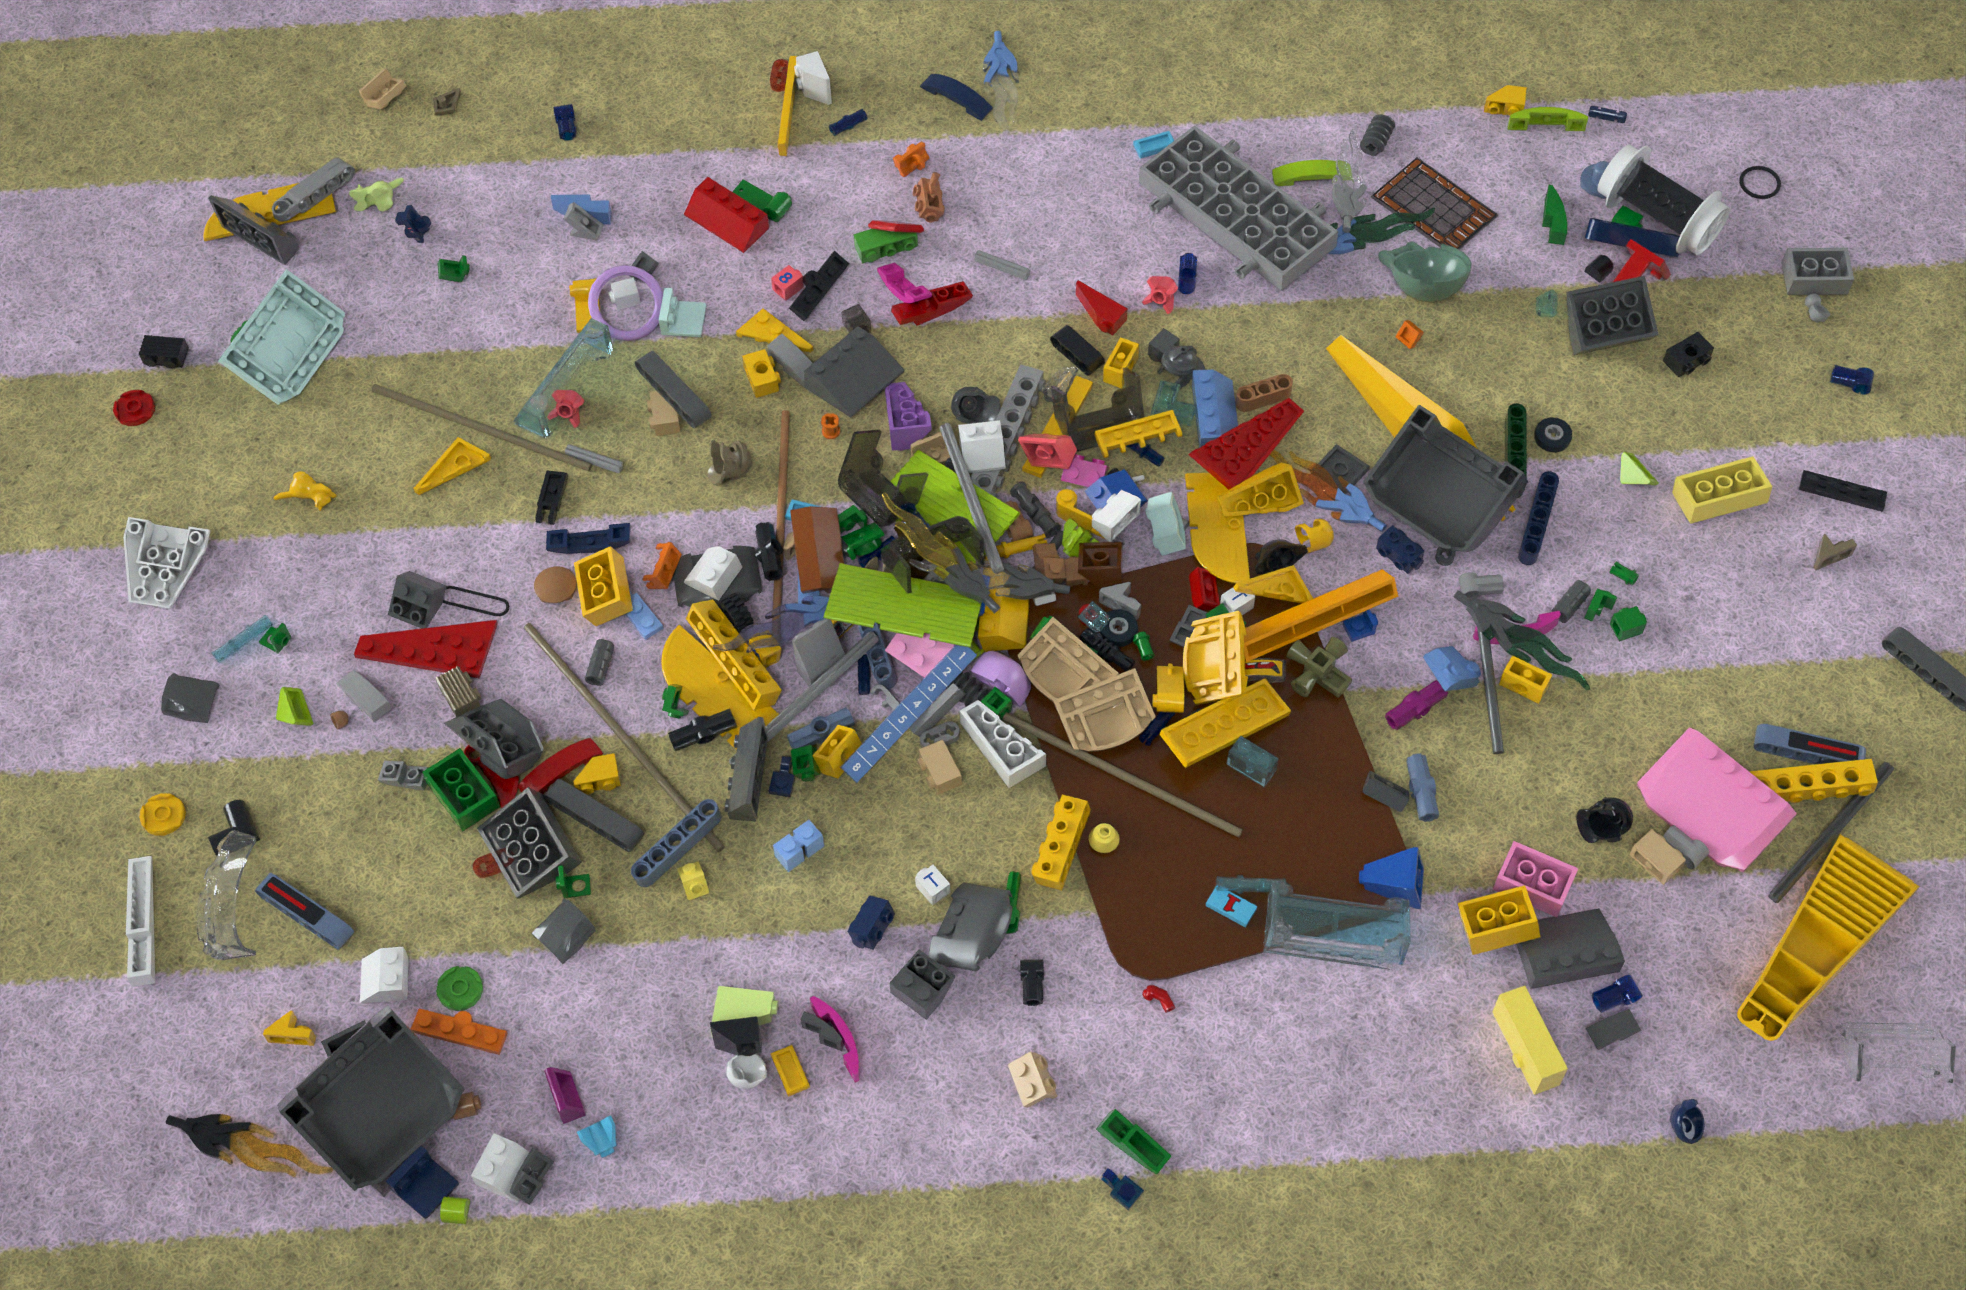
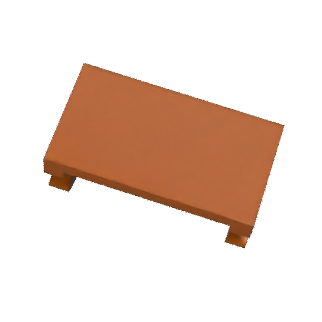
[642,542,682,589]

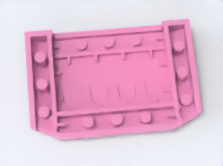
[1637,727,1797,872]

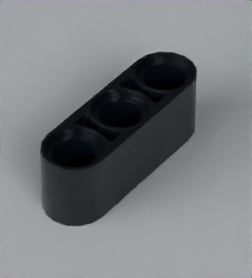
[1050,325,1105,376]

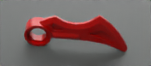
[464,745,519,808]

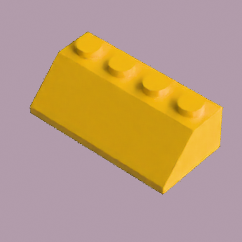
[978,566,1029,652]

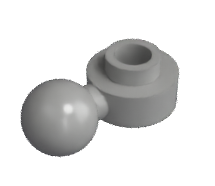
[1805,293,1830,323]

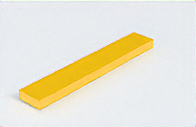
[778,56,797,156]
[1022,375,1093,478]

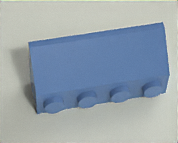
[1192,369,1238,448]

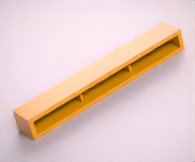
[1244,569,1399,662]

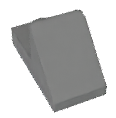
[563,202,604,241]
[1099,582,1141,620]

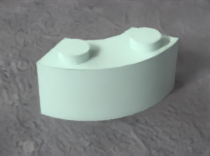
[1145,492,1186,556]

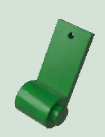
[733,179,792,222]

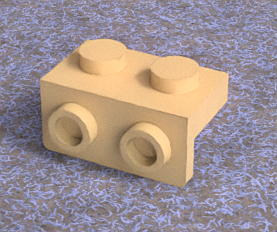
[359,69,407,109]
[910,432,950,466]
[1008,1051,1057,1108]

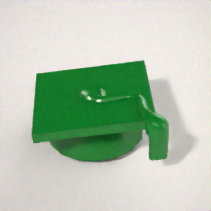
[841,522,885,560]

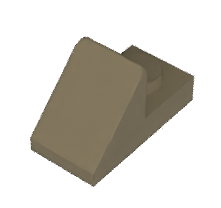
[1813,534,1857,571]

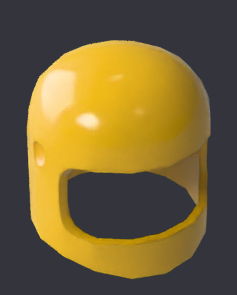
[1295,518,1334,554]

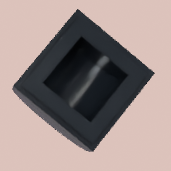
[1584,255,1614,283]

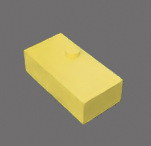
[1672,456,1773,524]
[1492,985,1568,1095]

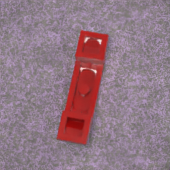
[518,738,603,795]

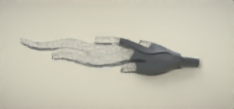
[910,559,1070,600]

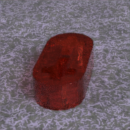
[770,59,789,92]
[473,848,514,878]

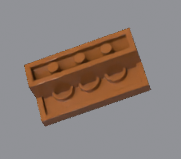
[790,506,845,594]

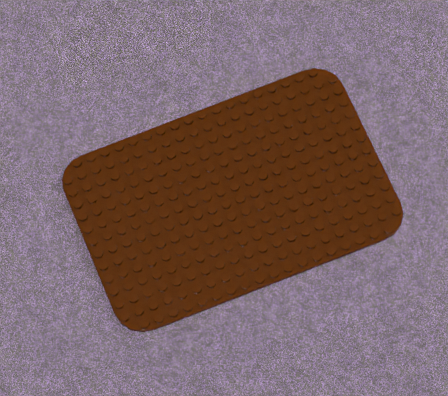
[1007,543,1407,981]

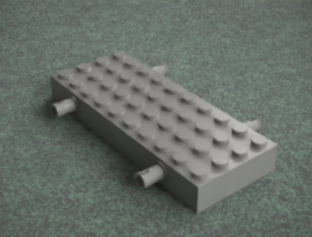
[1139,125,1338,291]

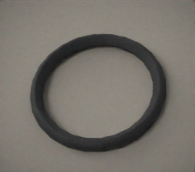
[1739,166,1781,199]

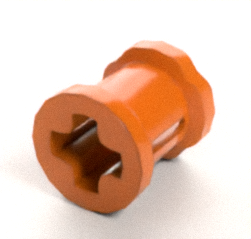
[821,413,840,439]

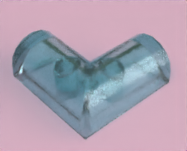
[1150,380,1196,426]

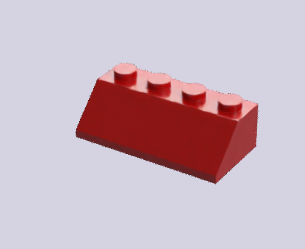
[684,177,769,253]

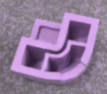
[971,651,1031,707]

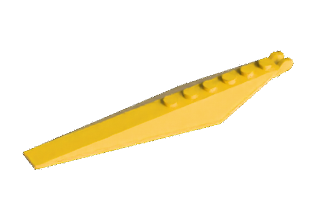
[1326,335,1516,521]

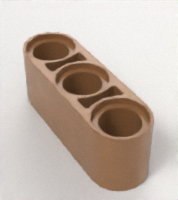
[1235,374,1293,412]

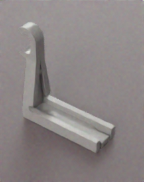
[870,683,966,737]

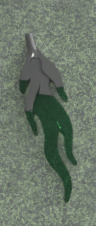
[1453,590,1590,691]

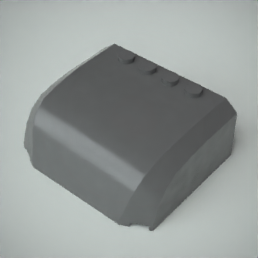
[1363,405,1528,552]
[277,1005,465,1191]

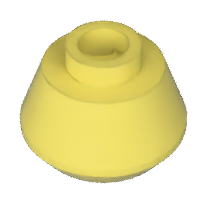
[1089,823,1119,853]

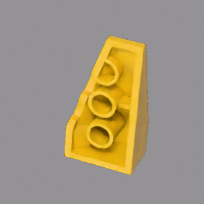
[1217,462,1304,517]

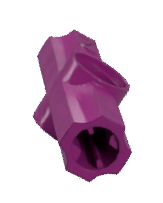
[1385,680,1448,730]

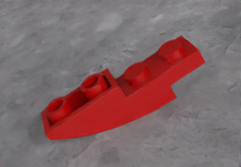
[891,281,973,326]

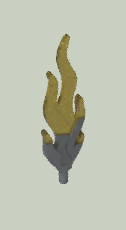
[882,492,1001,614]

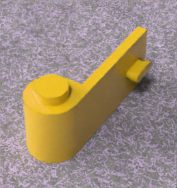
[569,278,600,333]
[1056,489,1105,539]
[1152,663,1184,713]

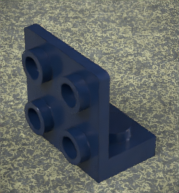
[386,1146,459,1219]

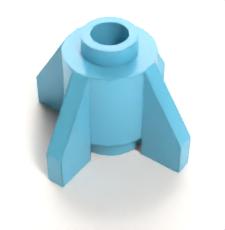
[577,1116,617,1158]

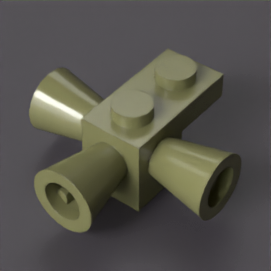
[1286,637,1352,698]

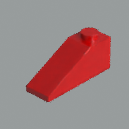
[1076,280,1128,335]

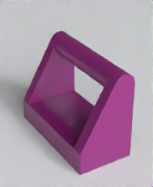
[544,1067,586,1124]

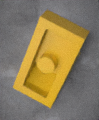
[263,1011,316,1046]

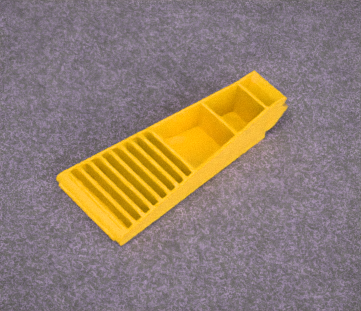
[1737,834,1920,1041]

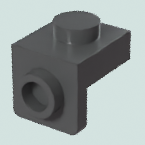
[626,251,659,281]

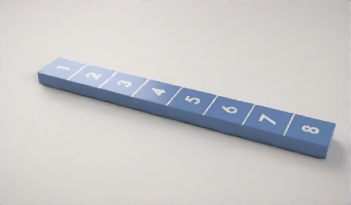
[840,645,977,783]

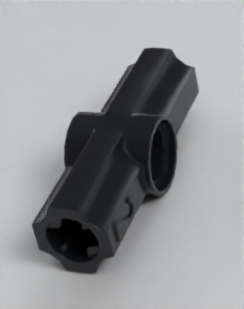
[755,522,783,581]
[668,709,737,752]

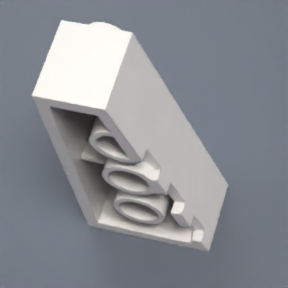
[960,700,1046,788]

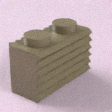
[435,666,482,717]

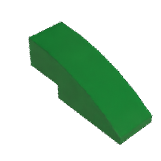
[1542,184,1567,245]
[1096,1109,1171,1174]

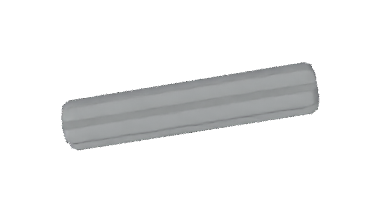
[974,250,1030,280]
[565,444,624,473]

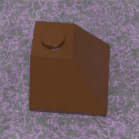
[1078,542,1123,589]

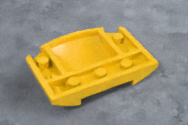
[1183,611,1248,705]

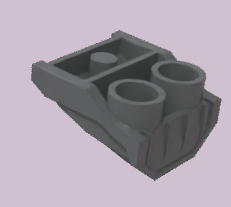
[161,673,220,723]
[532,898,596,964]

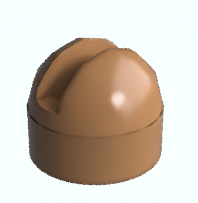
[330,710,349,730]

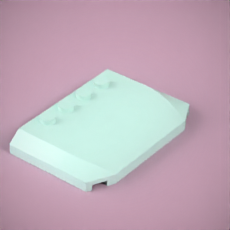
[218,269,345,405]

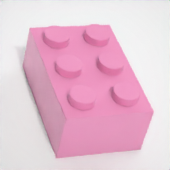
[885,633,955,678]
[1493,841,1578,917]

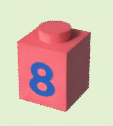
[771,265,804,301]

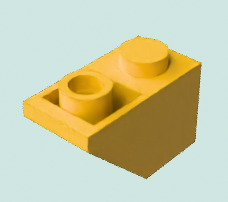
[1484,85,1527,116]
[573,753,621,795]

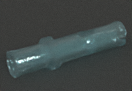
[211,615,273,664]
[1216,875,1286,894]

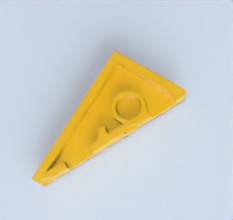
[736,308,813,353]
[413,437,491,495]
[1233,565,1313,603]

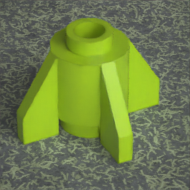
[1062,518,1099,557]

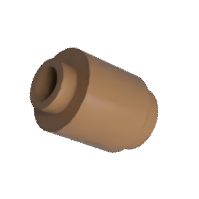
[450,1091,481,1120]

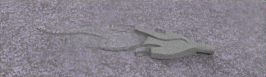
[1332,125,1368,233]

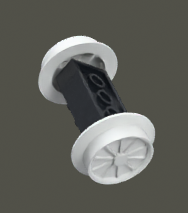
[1597,144,1730,255]

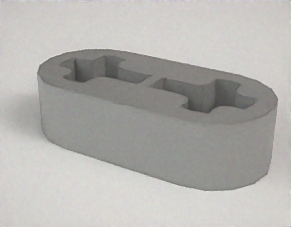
[920,721,960,748]

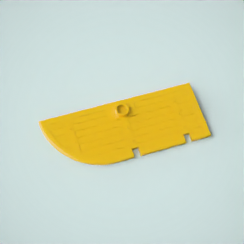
[203,183,336,241]
[1185,473,1250,584]
[661,625,779,750]

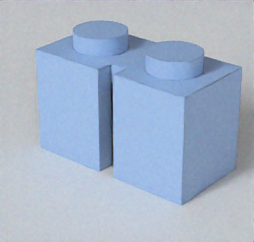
[773,820,824,872]

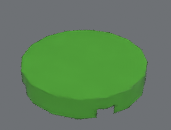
[436,966,483,1011]

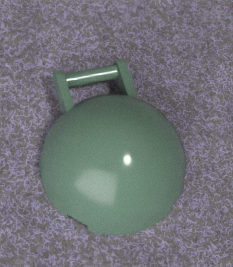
[1378,241,1472,302]

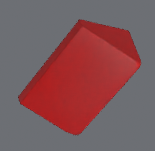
[1189,567,1220,611]

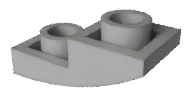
[378,761,428,790]

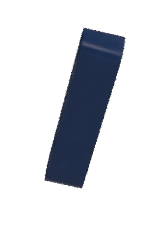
[1585,218,1680,257]
[1518,471,1559,565]

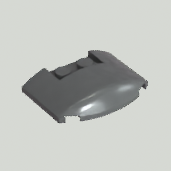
[673,546,762,609]
[928,882,1012,972]

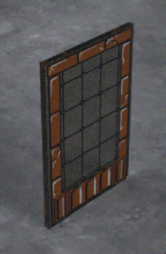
[1371,157,1498,250]

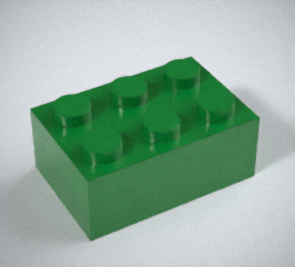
[422,748,500,832]

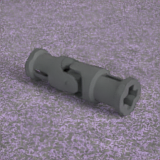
[1010,481,1061,538]

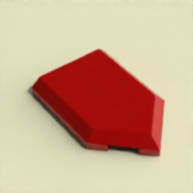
[868,220,924,233]

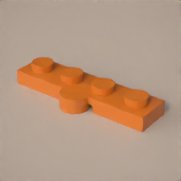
[411,1008,508,1055]

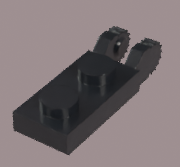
[535,470,568,525]

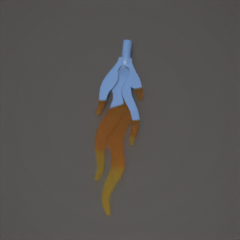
[1269,450,1387,532]

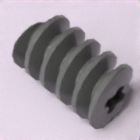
[1360,114,1396,156]
[946,670,989,707]

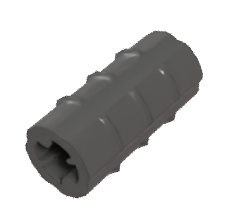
[1552,580,1591,623]
[585,639,614,686]

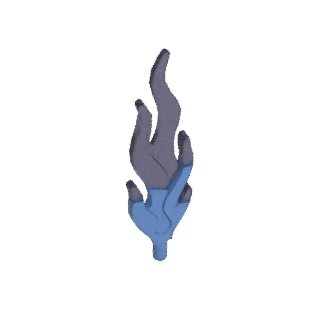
[713,596,829,653]

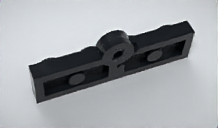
[789,251,849,321]

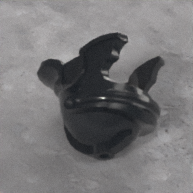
[1576,797,1633,843]

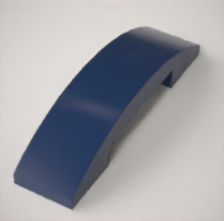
[920,74,993,121]
[546,523,631,554]

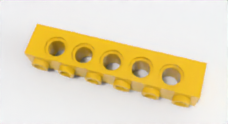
[686,599,782,710]
[1749,759,1878,803]

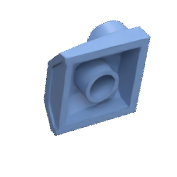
[1423,646,1481,691]

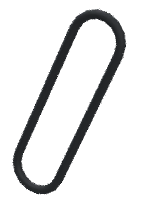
[443,586,510,616]

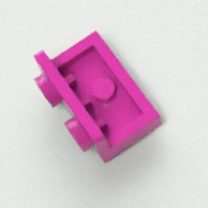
[1061,454,1109,487]

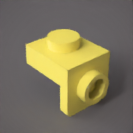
[677,862,709,900]

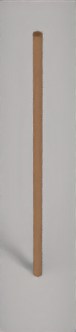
[771,410,790,645]

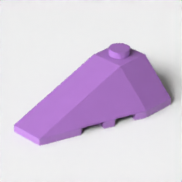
[885,382,932,451]

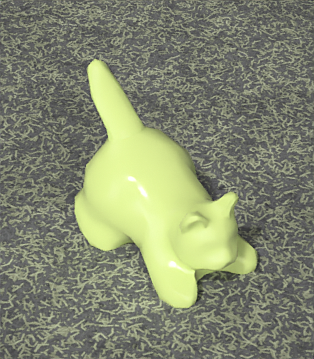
[349,178,404,212]

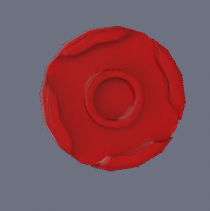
[113,389,156,426]

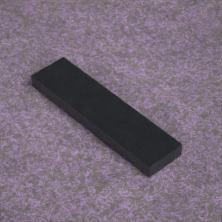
[1799,470,1888,512]

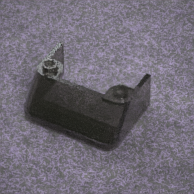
[1051,367,1144,452]
[838,430,929,527]
[881,516,984,594]

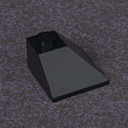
[710,1016,762,1056]

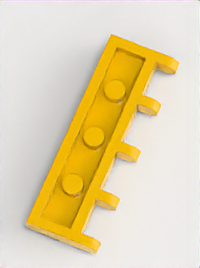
[1094,410,1183,458]

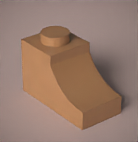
[1032,543,1066,584]

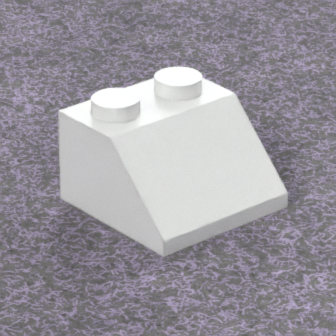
[794,51,832,105]
[958,420,1006,473]
[1092,490,1141,542]
[684,546,742,601]
[360,947,409,1003]
[471,1133,529,1203]

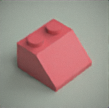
[1018,434,1077,469]

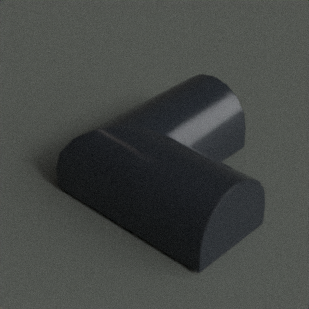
[208,800,260,858]

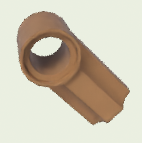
[1005,501,1033,542]

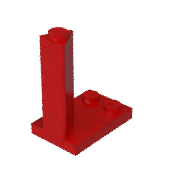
[1613,239,1671,282]

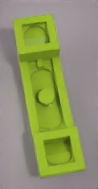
[1507,107,1588,131]
[1272,160,1352,186]

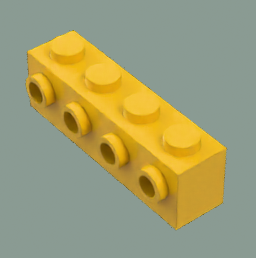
[1032,794,1091,891]

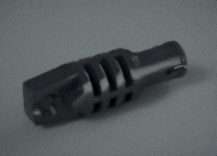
[1079,628,1135,672]

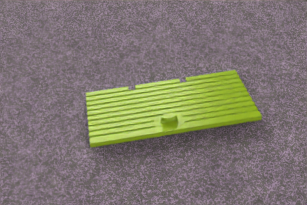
[870,450,1020,570]
[823,563,982,648]

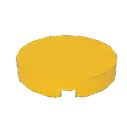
[139,793,186,836]

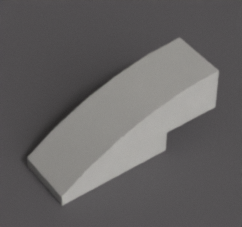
[767,333,813,393]
[336,670,391,722]

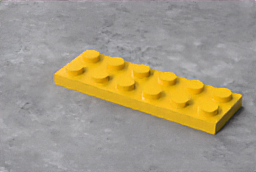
[1159,678,1291,768]

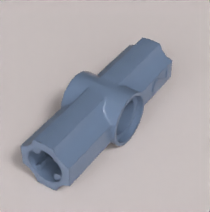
[787,707,855,749]
[1406,753,1439,822]

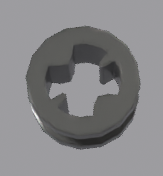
[1435,547,1455,566]

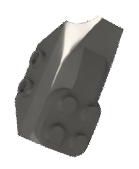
[444,699,544,779]

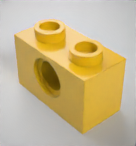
[1103,337,1139,389]
[742,349,781,398]
[1499,655,1552,704]
[813,725,862,779]

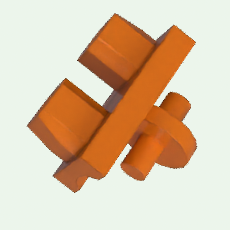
[893,141,930,177]

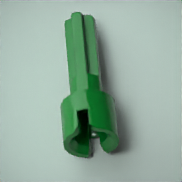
[1006,871,1021,934]

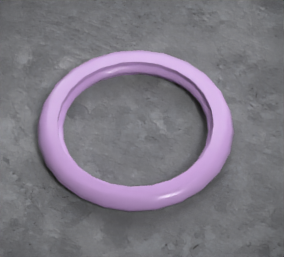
[588,265,663,341]

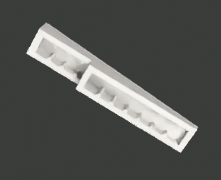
[126,856,155,987]

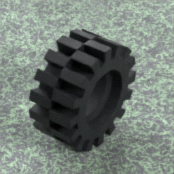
[719,593,754,634]

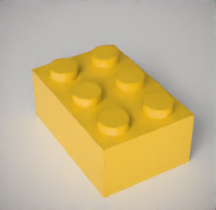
[574,546,633,626]
[1457,885,1540,955]

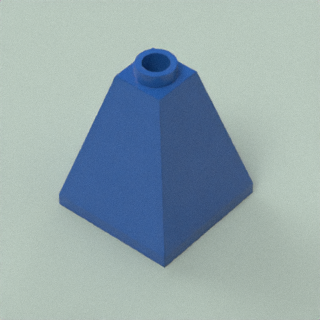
[1359,847,1424,909]

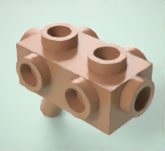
[913,172,945,223]

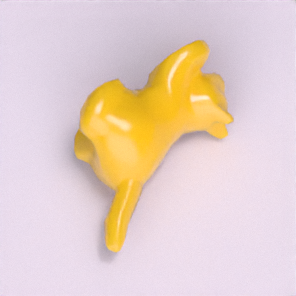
[273,471,337,511]

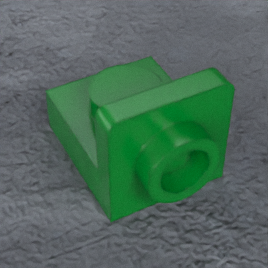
[838,505,868,533]
[1584,588,1617,621]

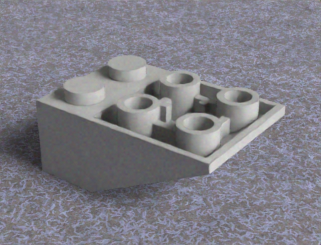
[792,619,845,686]

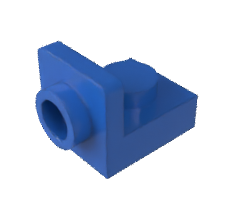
[1342,609,1378,642]

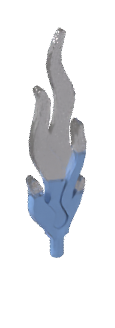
[983,31,1019,145]

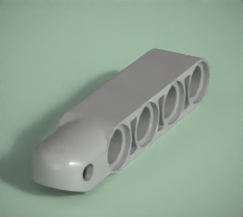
[272,158,355,221]

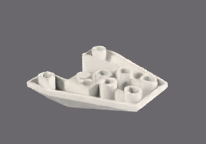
[123,517,210,609]

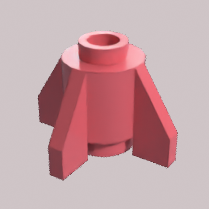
[1142,276,1178,314]
[547,390,584,428]

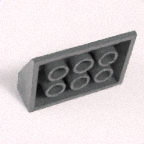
[208,195,299,265]
[1566,276,1659,355]
[804,326,904,418]
[725,717,768,822]
[477,787,582,899]
[1516,908,1625,989]

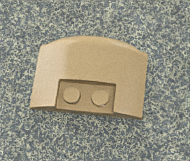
[1018,617,1119,701]
[1053,668,1156,751]

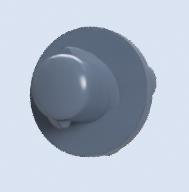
[1580,161,1609,199]

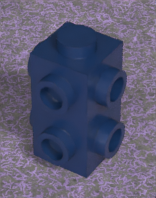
[1376,525,1424,574]
[847,895,895,950]

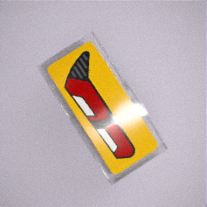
[1245,658,1286,683]

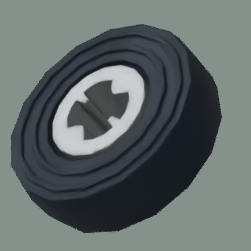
[1534,417,1572,453]
[1099,609,1138,647]

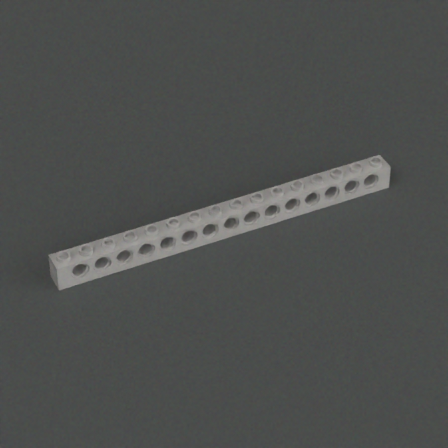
[925,364,1046,584]

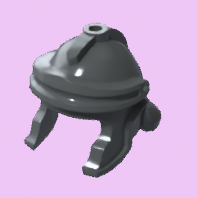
[1157,345,1205,390]
[951,387,1001,424]

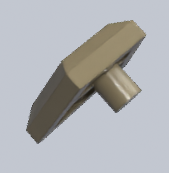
[433,88,461,116]

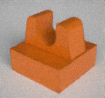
[1395,320,1424,349]

